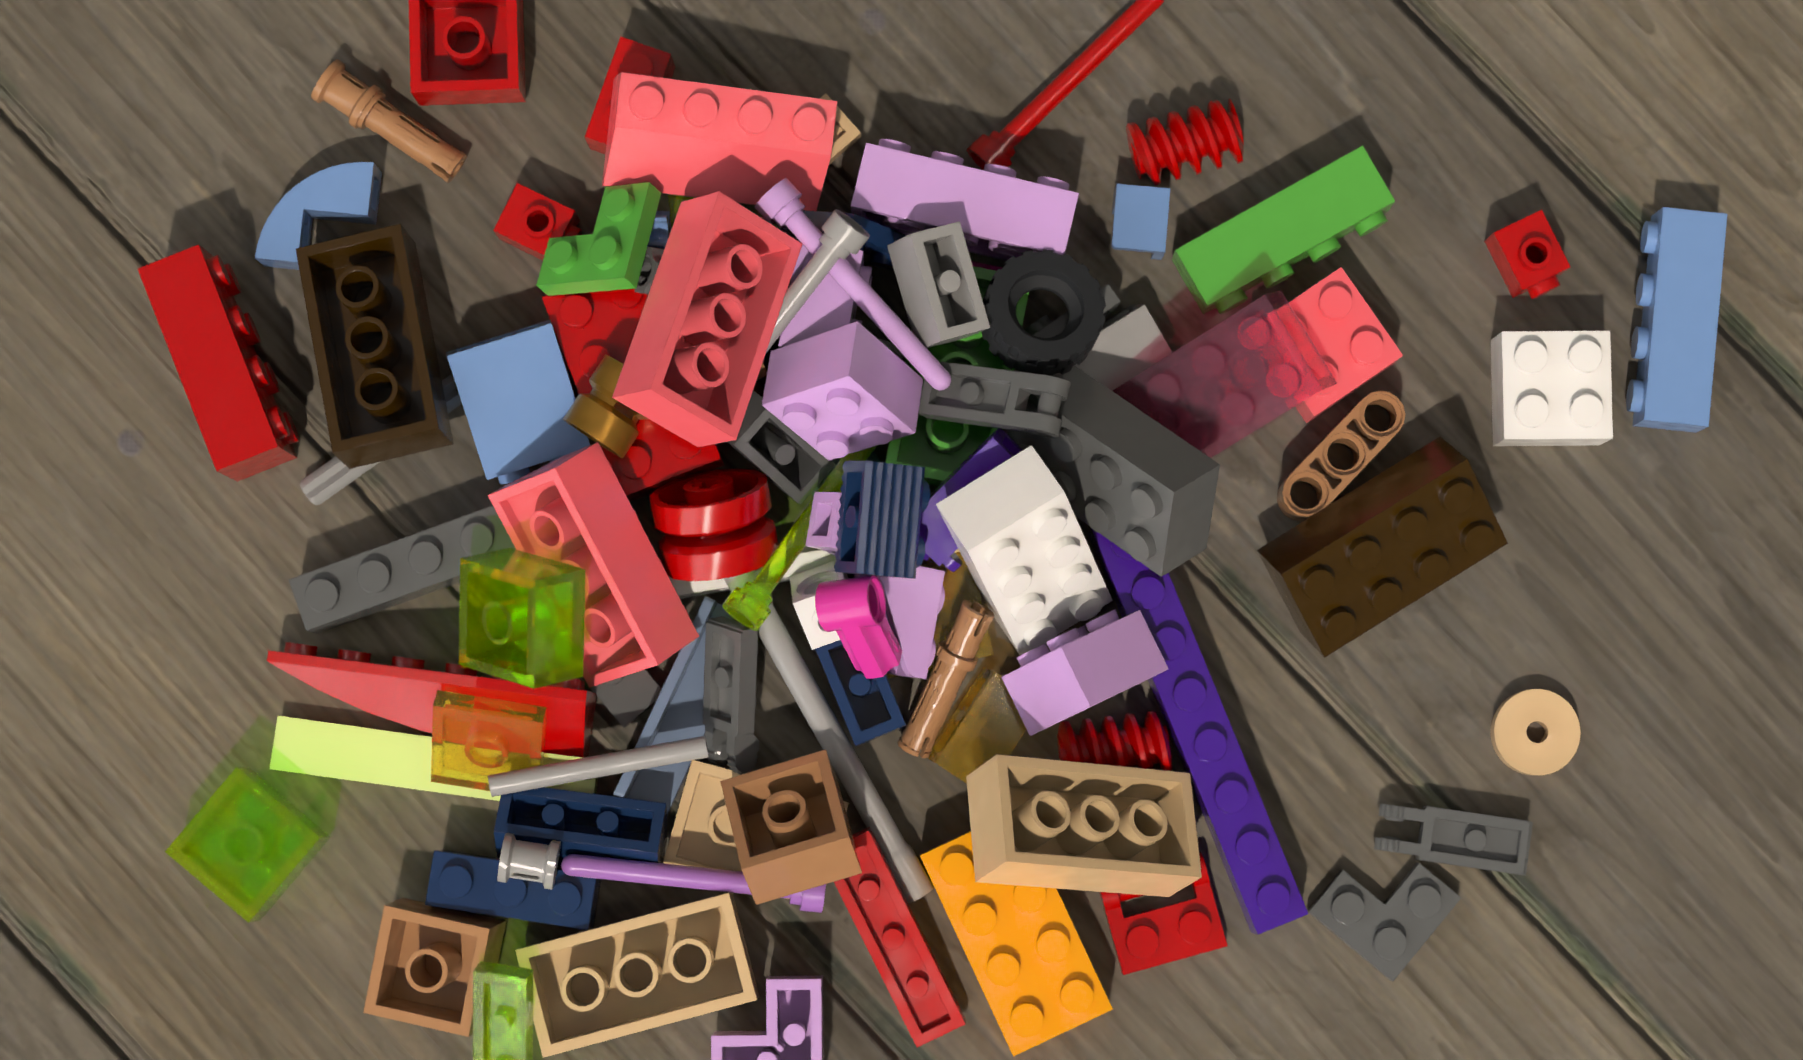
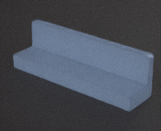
[613,596,753,816]

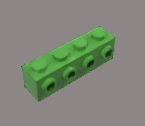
[1172,146,1395,315]

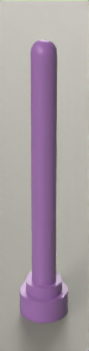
[561,854,826,913]

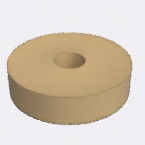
[1490,689,1581,776]

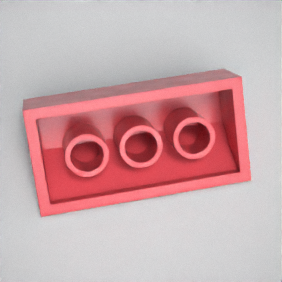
[602,72,837,211]
[488,442,699,688]

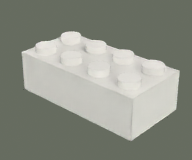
[936,445,1113,655]

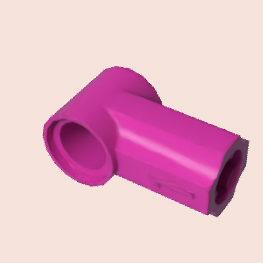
[815,575,902,679]

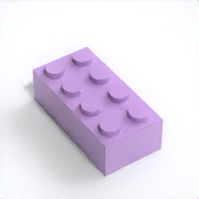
[851,139,1079,261]

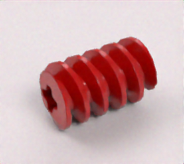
[1126,98,1244,186]
[1057,711,1172,771]

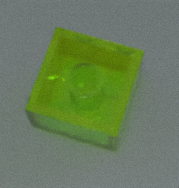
[459,548,585,689]
[165,767,331,923]

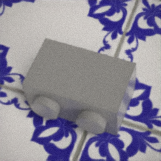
[887,221,990,348]

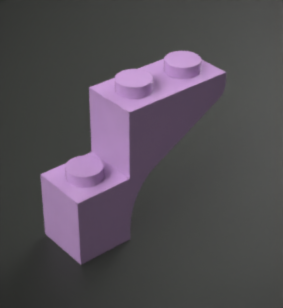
[805,492,945,679]

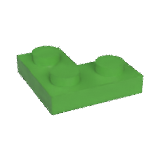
[536,182,661,296]

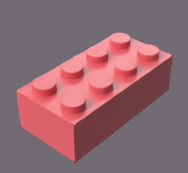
[612,191,802,447]

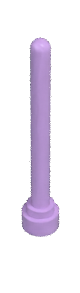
[755,178,951,391]

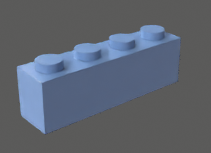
[1626,207,1727,433]

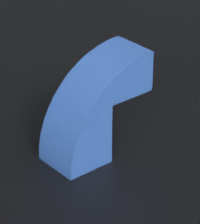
[255,162,382,270]

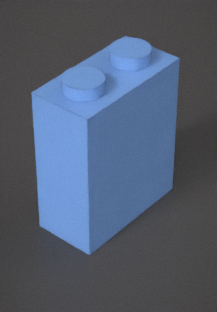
[446,320,590,484]

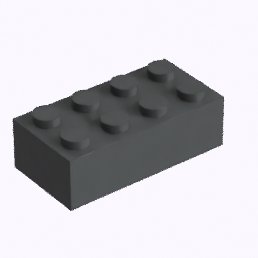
[1008,366,1220,577]

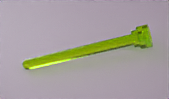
[722,445,877,631]

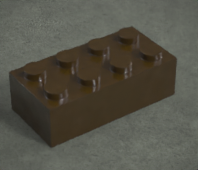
[296,224,454,469]
[1257,437,1508,658]

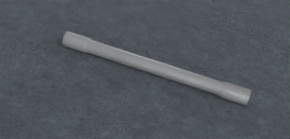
[724,570,934,903]

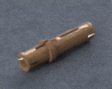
[897,600,995,758]

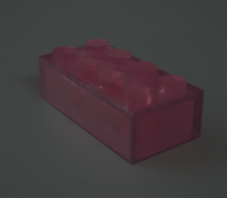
[1113,290,1337,460]

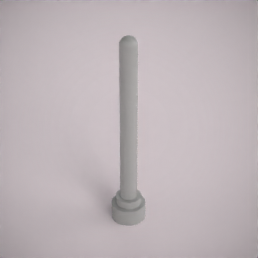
[766,209,870,353]

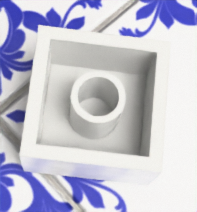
[1491,331,1613,446]

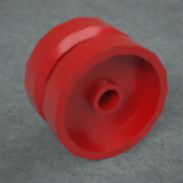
[650,469,780,581]

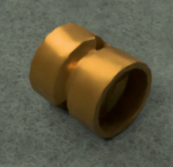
[563,355,649,458]

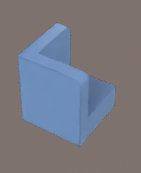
[1111,184,1170,260]

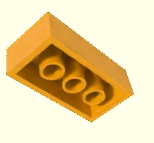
[920,831,1113,1056]

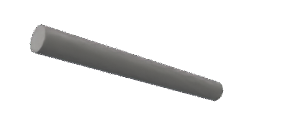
[488,736,709,797]

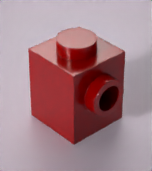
[493,183,582,260]
[1484,209,1571,300]

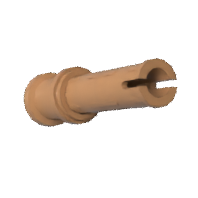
[311,59,467,183]

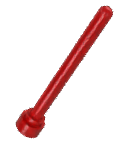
[967,0,1164,170]

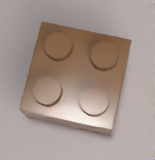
[720,749,862,905]
[363,898,506,1037]

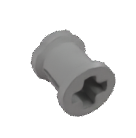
[497,833,561,890]

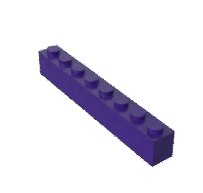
[1088,528,1308,935]

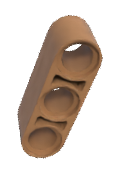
[1277,391,1405,521]

